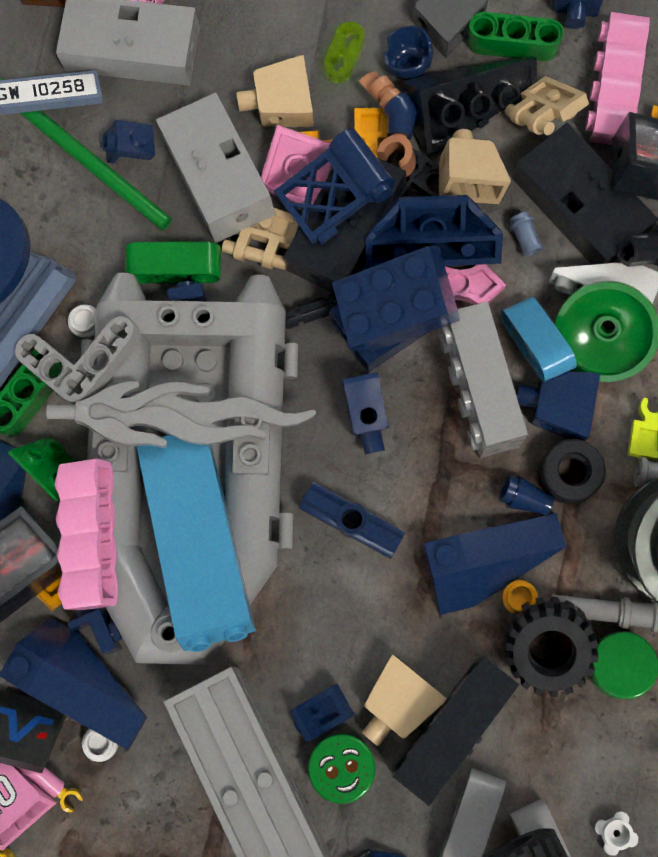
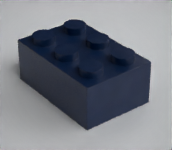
[332,246,460,355]

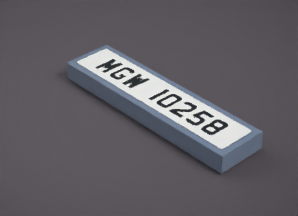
[0,70,103,115]

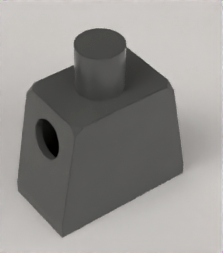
[413,0,488,58]

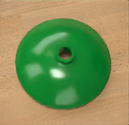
[555,281,658,382]

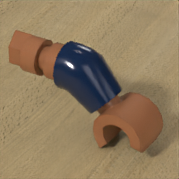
[359,71,417,177]

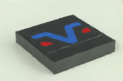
[0,690,66,773]

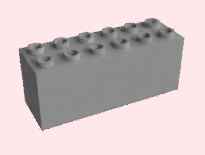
[164,667,331,857]

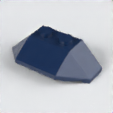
[365,195,503,269]

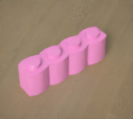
[585,12,650,145]
[55,458,118,610]

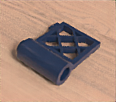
[274,128,395,245]

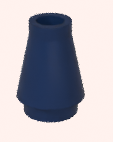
[499,475,554,516]

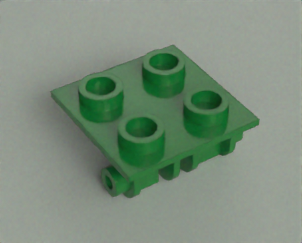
[8,436,76,502]

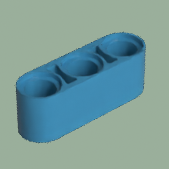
[501,297,577,382]

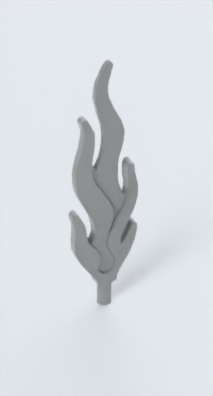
[46,381,316,448]

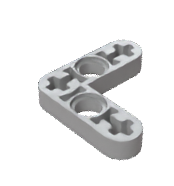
[15,316,141,405]

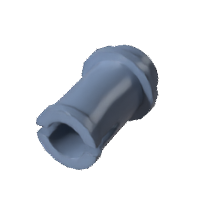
[509,212,544,257]

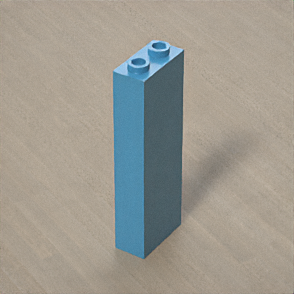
[136,435,256,652]

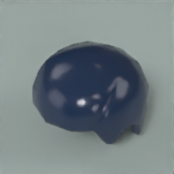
[384,25,433,80]

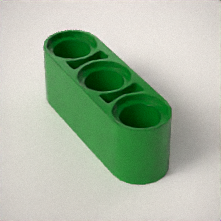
[467,12,564,61]
[124,242,221,284]
[0,350,63,437]

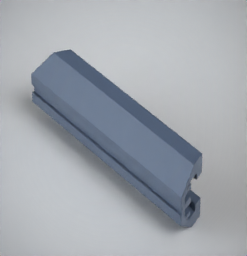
[0,251,77,387]

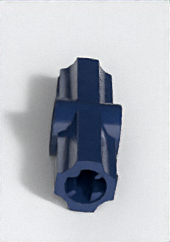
[299,482,405,559]

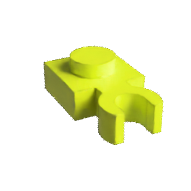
[627,398,658,461]

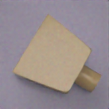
[237,55,314,127]
[439,129,511,204]
[361,655,447,746]

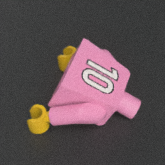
[0,763,83,857]

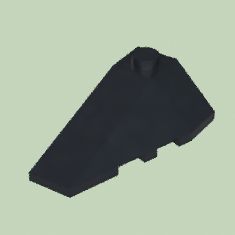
[402,56,538,154]

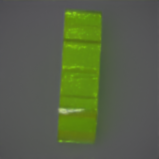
[324,21,365,83]

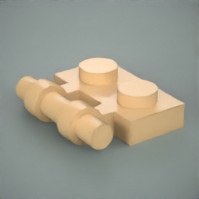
[505,76,589,135]
[222,208,302,270]

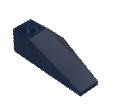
[0,617,147,750]

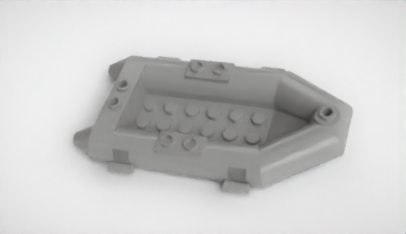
[81,273,298,665]

